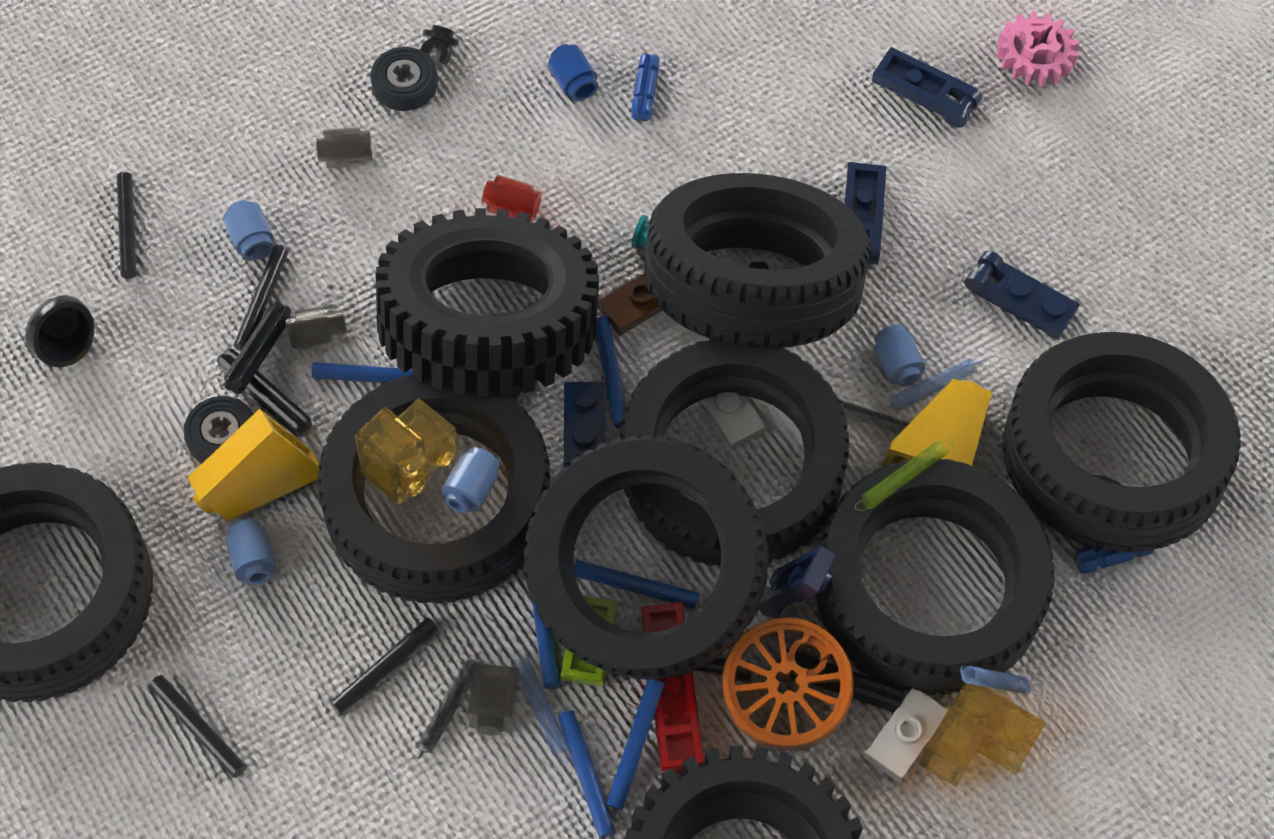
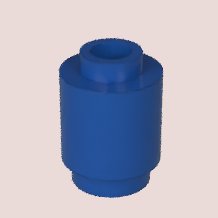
[548,44,598,101]

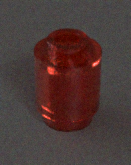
[482,175,542,222]

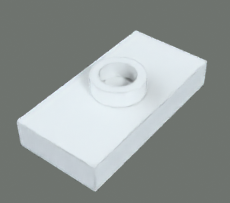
[700,392,766,449]
[863,688,950,783]

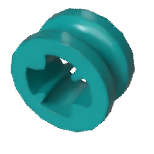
[631,214,649,252]

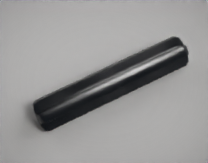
[223,302,292,394]
[217,348,312,437]
[780,649,904,713]

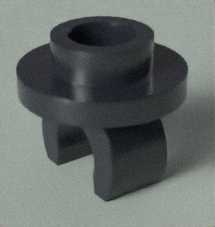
[421,24,459,65]

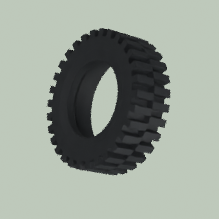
[375,208,599,397]
[624,746,863,839]

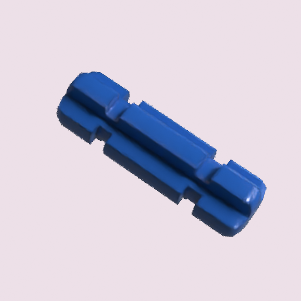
[631,53,660,122]
[1074,546,1154,574]

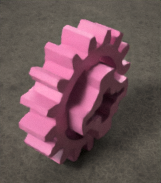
[996,11,1079,87]

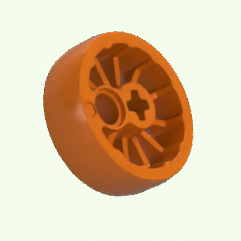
[722,617,854,751]

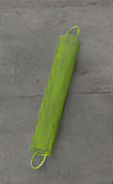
[855,440,954,511]

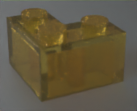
[354,398,458,505]
[919,679,1046,787]

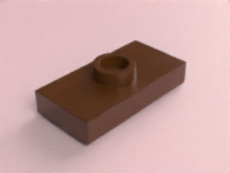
[598,274,663,336]

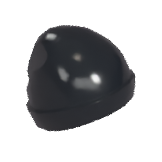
[25,295,94,367]

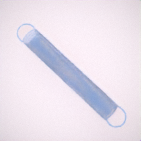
[883,358,984,411]
[514,651,569,763]
[961,666,1030,694]

